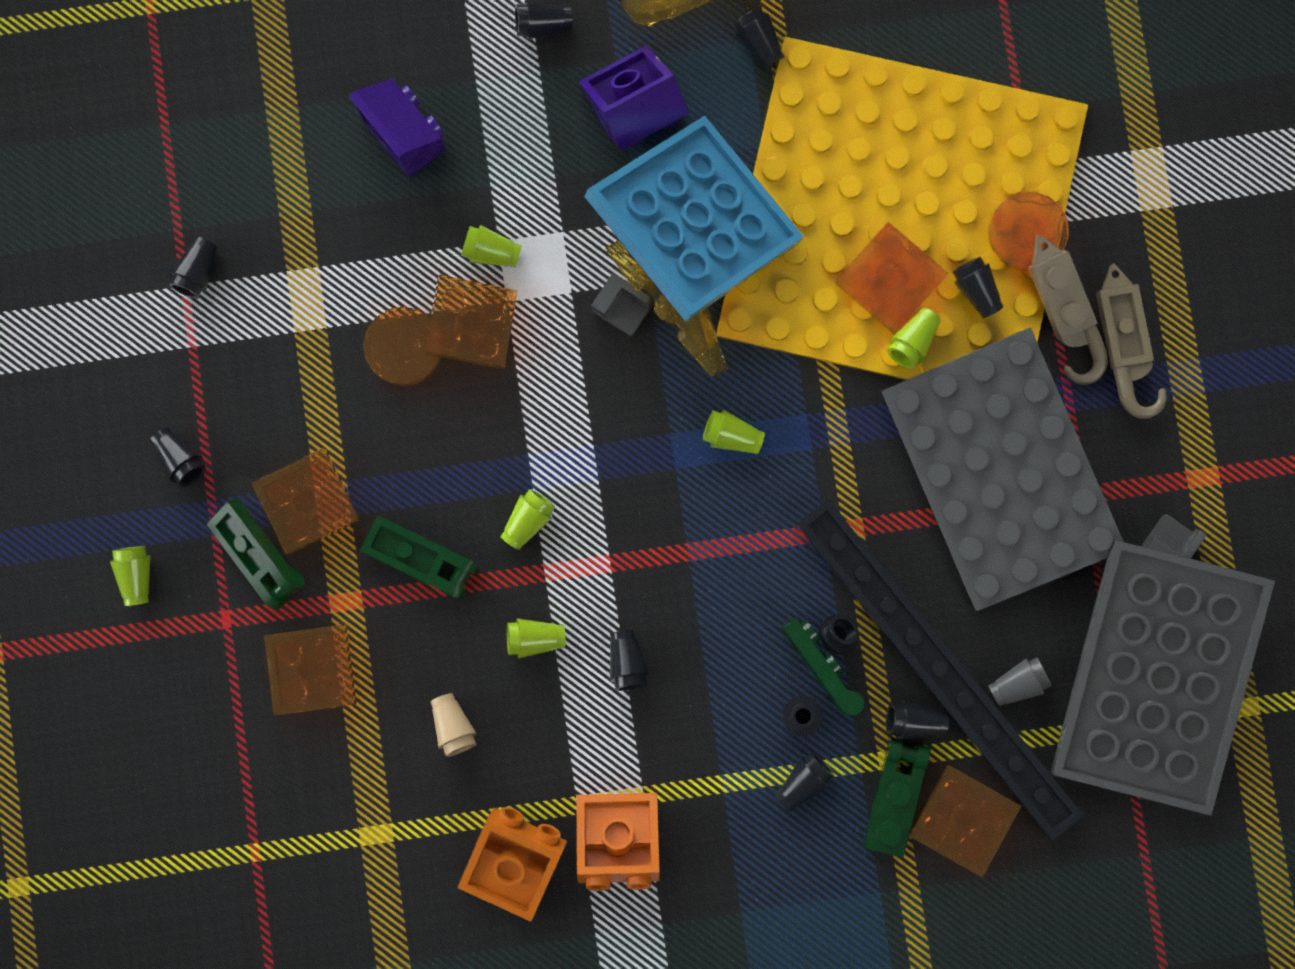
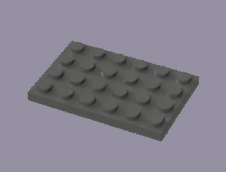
[881,327,1124,611]
[1050,539,1275,816]

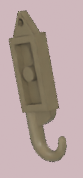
[1028,235,1108,385]
[1096,263,1167,419]

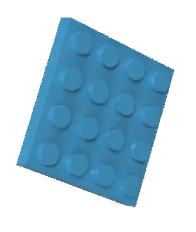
[584,116,804,322]

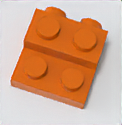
[576,793,660,891]
[457,807,567,922]

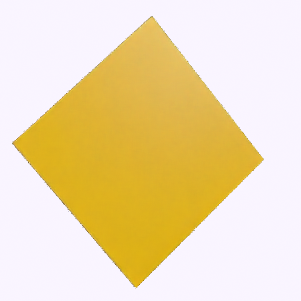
[716,37,1088,380]

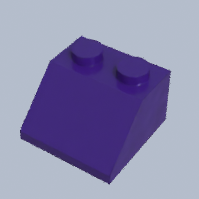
[579,45,689,151]
[349,79,445,178]

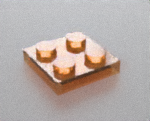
[835,222,948,335]
[425,274,517,370]
[251,448,360,555]
[264,624,356,716]
[909,765,1021,878]

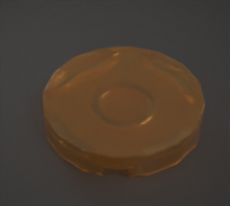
[988,191,1069,271]
[363,307,443,386]

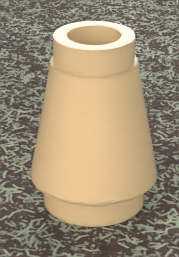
[430,693,477,757]

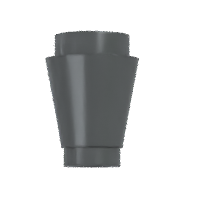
[988,657,1052,707]

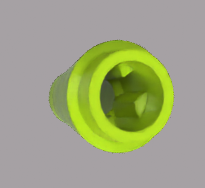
[461,225,522,268]
[887,308,941,369]
[703,410,765,455]
[500,489,555,550]
[110,546,151,606]
[507,618,566,659]

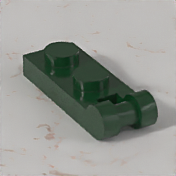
[206,498,305,610]
[360,515,479,600]
[780,618,864,716]
[862,737,931,858]

